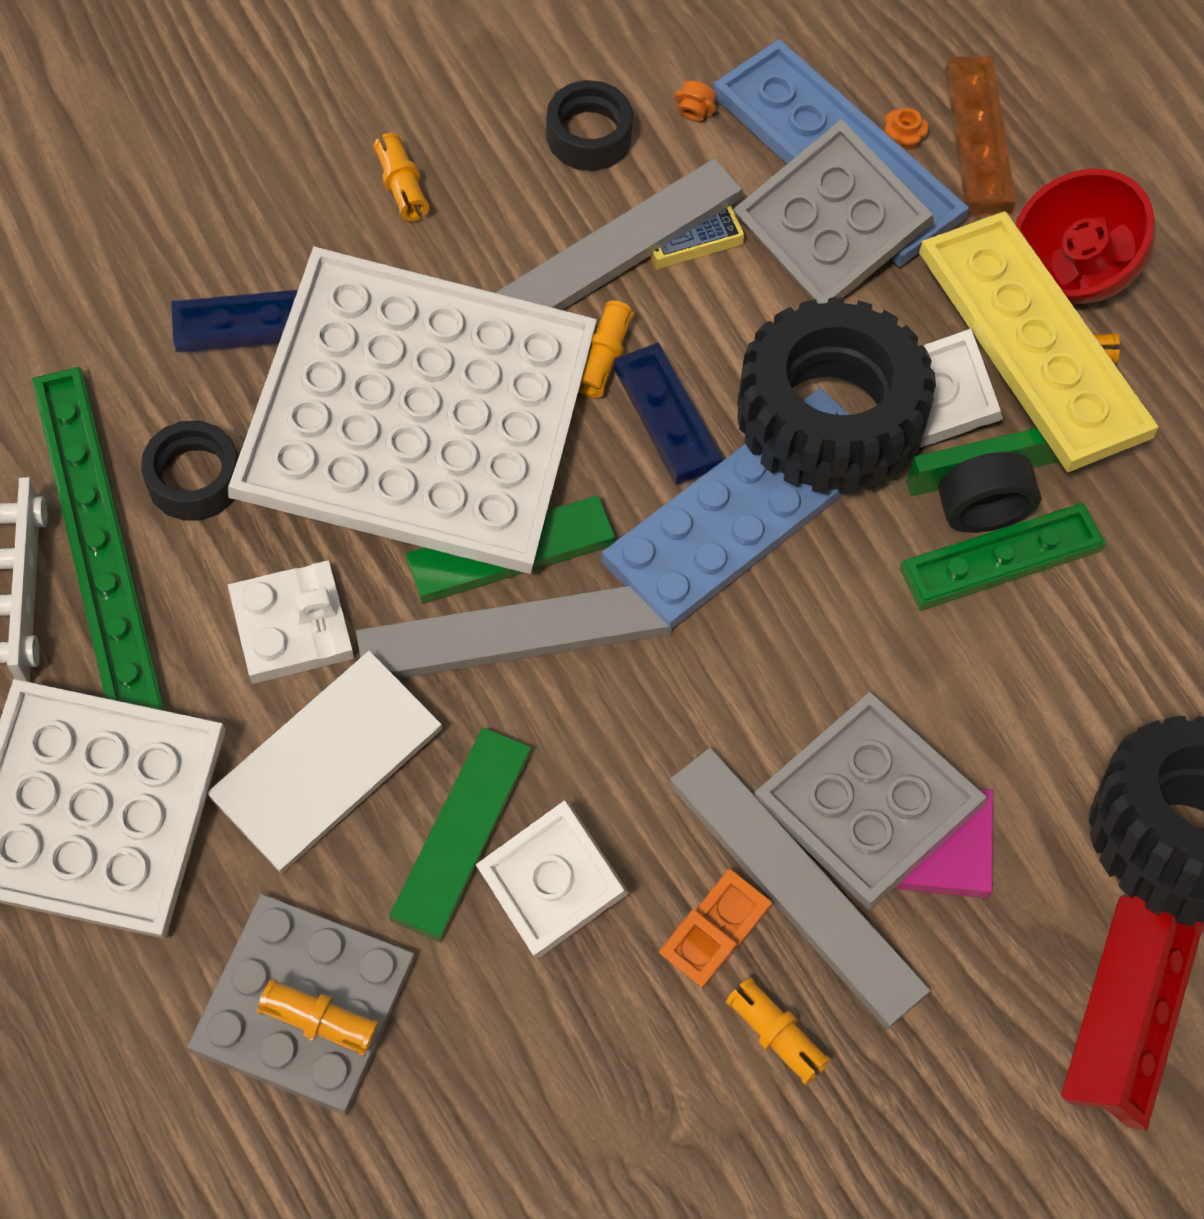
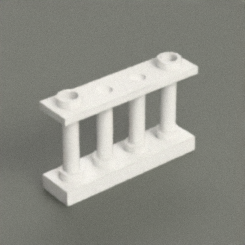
[0,477,48,682]

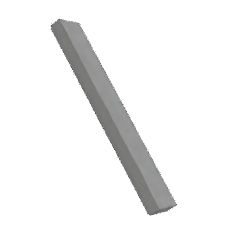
[495,158,742,310]
[356,586,672,679]
[669,748,931,1030]

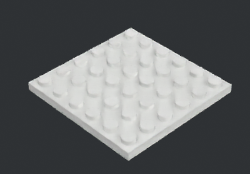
[228,246,597,574]

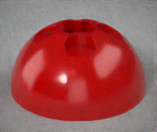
[1015,169,1156,304]

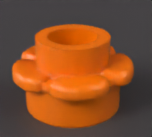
[674,81,717,122]
[884,108,929,151]

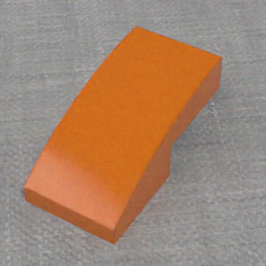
[658,868,773,989]

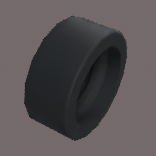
[546,80,633,171]
[141,421,238,521]
[938,452,1042,533]

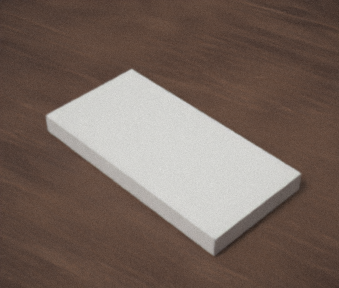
[207,651,442,874]

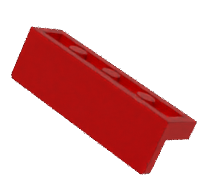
[1061,896,1204,1130]

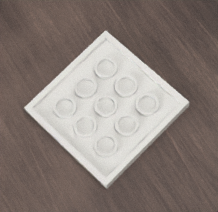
[0,679,226,939]

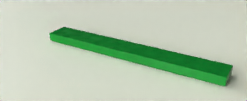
[32,366,165,711]

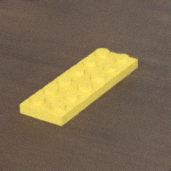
[919,211,1159,473]

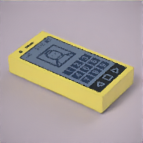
[650,206,744,270]

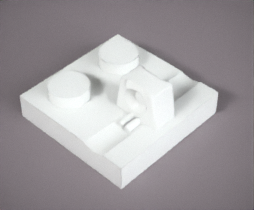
[920,329,1003,448]
[228,560,354,684]
[476,800,629,958]

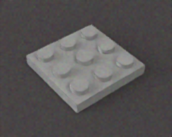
[733,119,934,304]
[754,692,987,911]
[187,894,415,1116]

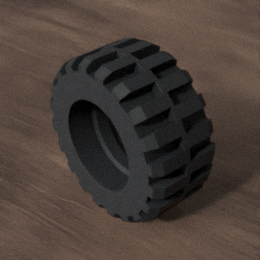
[737,298,936,494]
[1089,716,1204,926]

